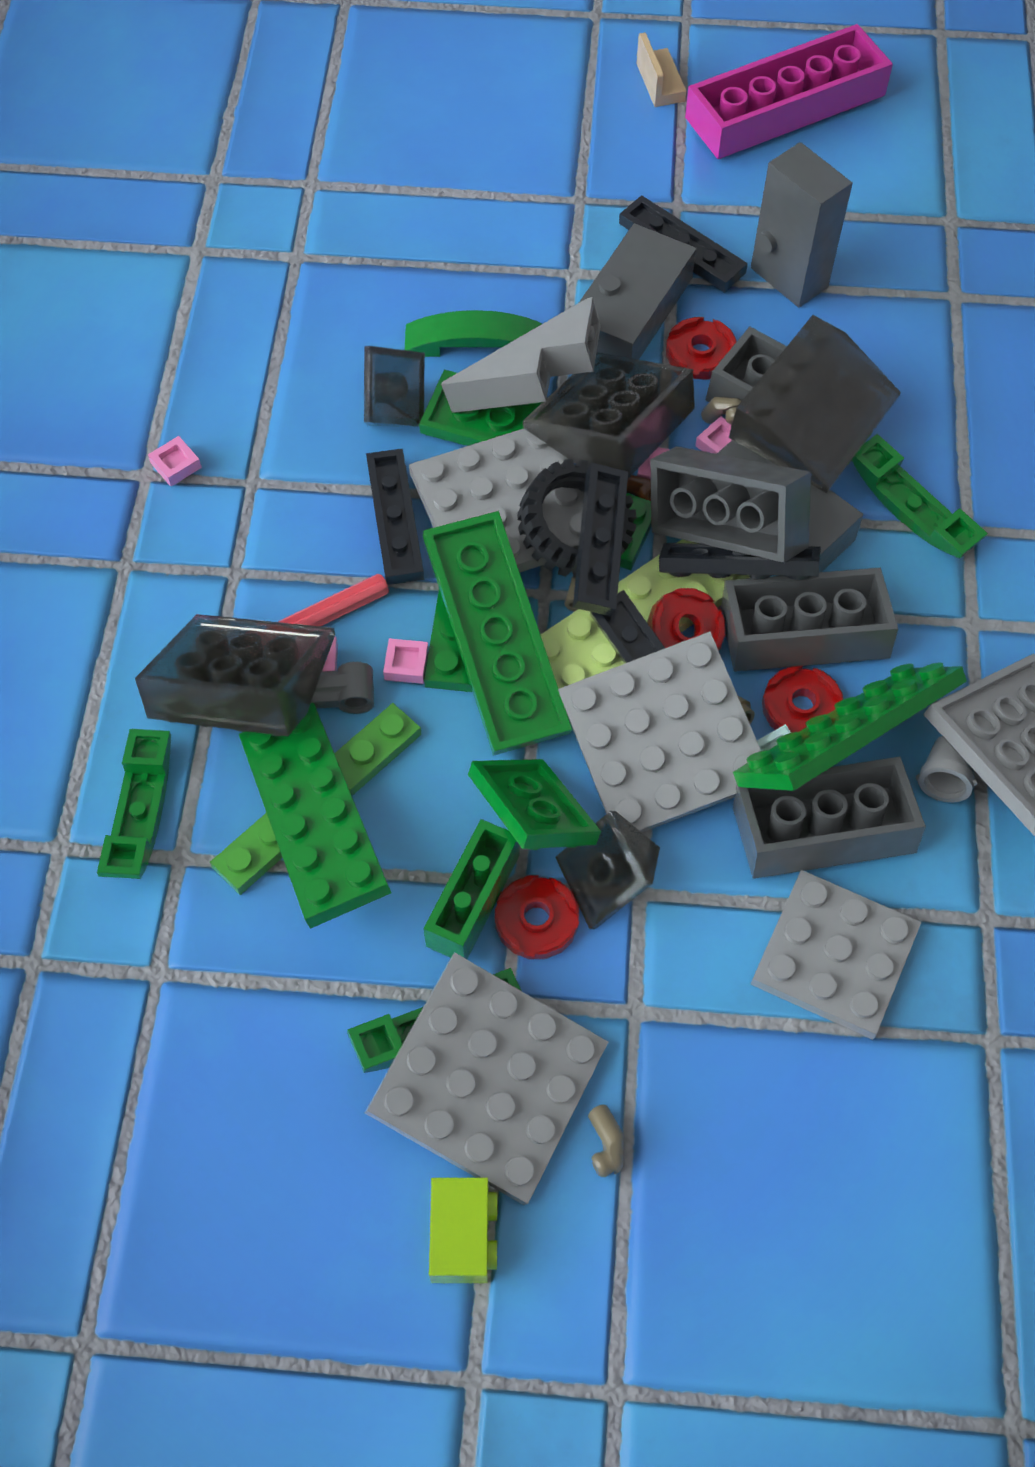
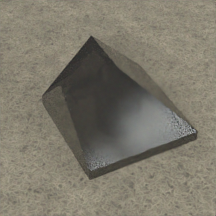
[364,346,425,427]
[555,811,660,929]

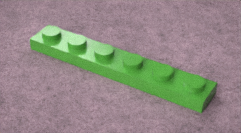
[210,703,421,895]

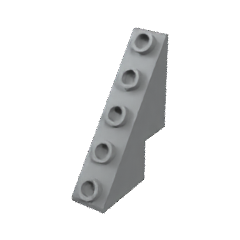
[441,297,601,413]

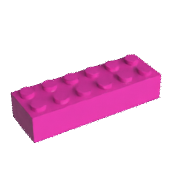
[685,24,893,159]

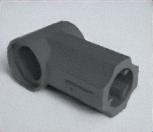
[293,662,374,714]

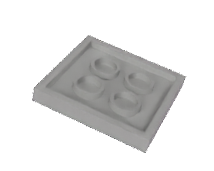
[751,870,921,1040]

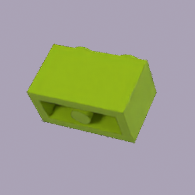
[429,1178,498,1283]

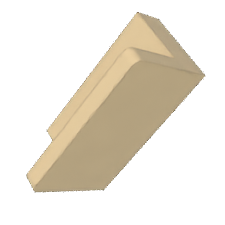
[637,32,687,107]

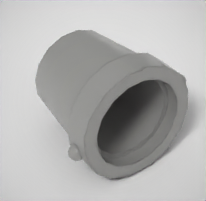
[916,736,978,802]

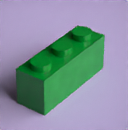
[423,819,520,959]

